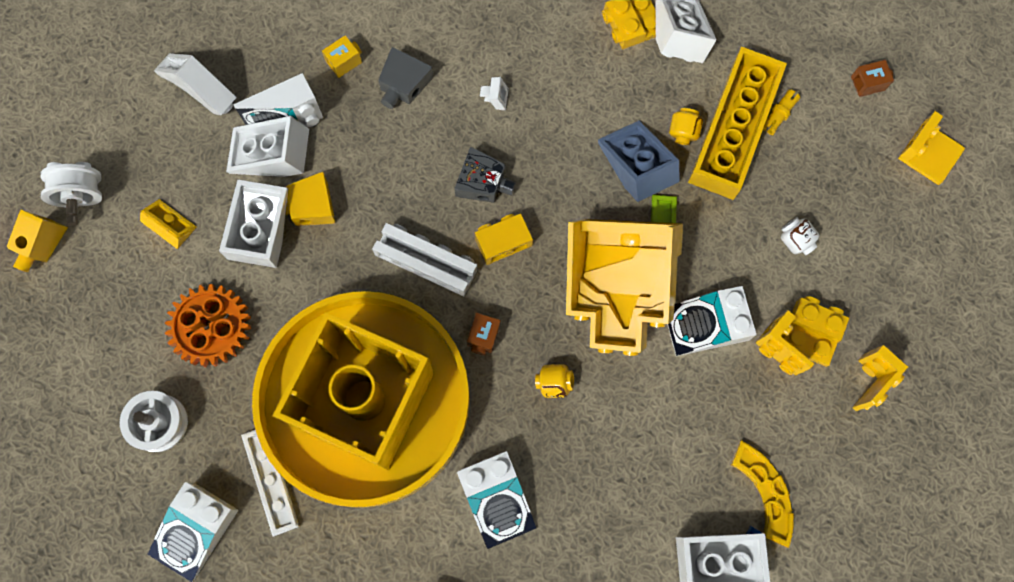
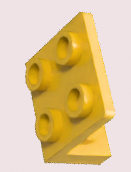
[898,111,965,185]
[755,310,814,376]
[852,345,908,411]

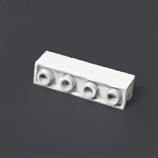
[372,223,477,297]

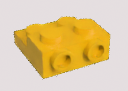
[602,0,656,50]
[784,296,849,367]

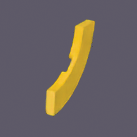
[731,441,794,548]

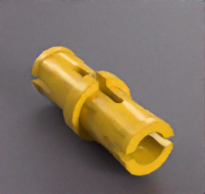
[763,90,800,135]

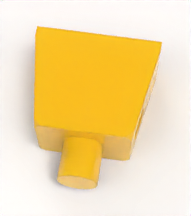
[285,172,336,226]
[7,210,68,272]

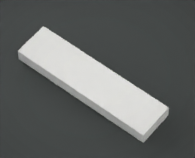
[241,430,300,537]

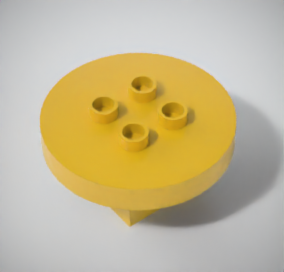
[252,291,470,508]

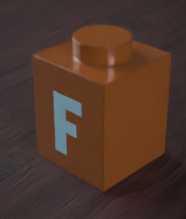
[851,60,894,97]
[467,313,501,355]

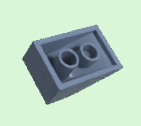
[598,121,679,202]

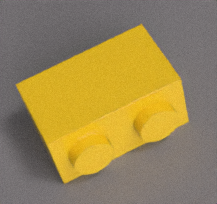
[475,213,533,265]

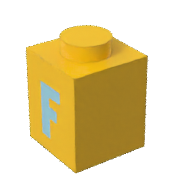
[322,35,362,78]

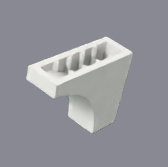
[154,53,237,115]

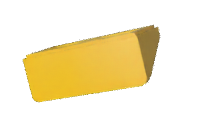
[140,199,197,249]

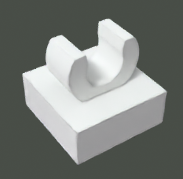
[480,77,509,110]

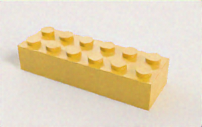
[688,46,787,200]

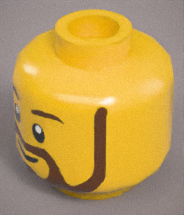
[669,108,703,146]
[535,364,574,398]

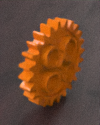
[165,284,251,368]

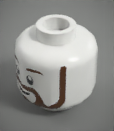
[781,217,819,255]

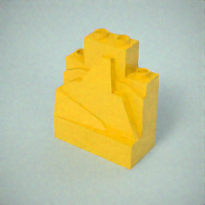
[566,219,683,356]

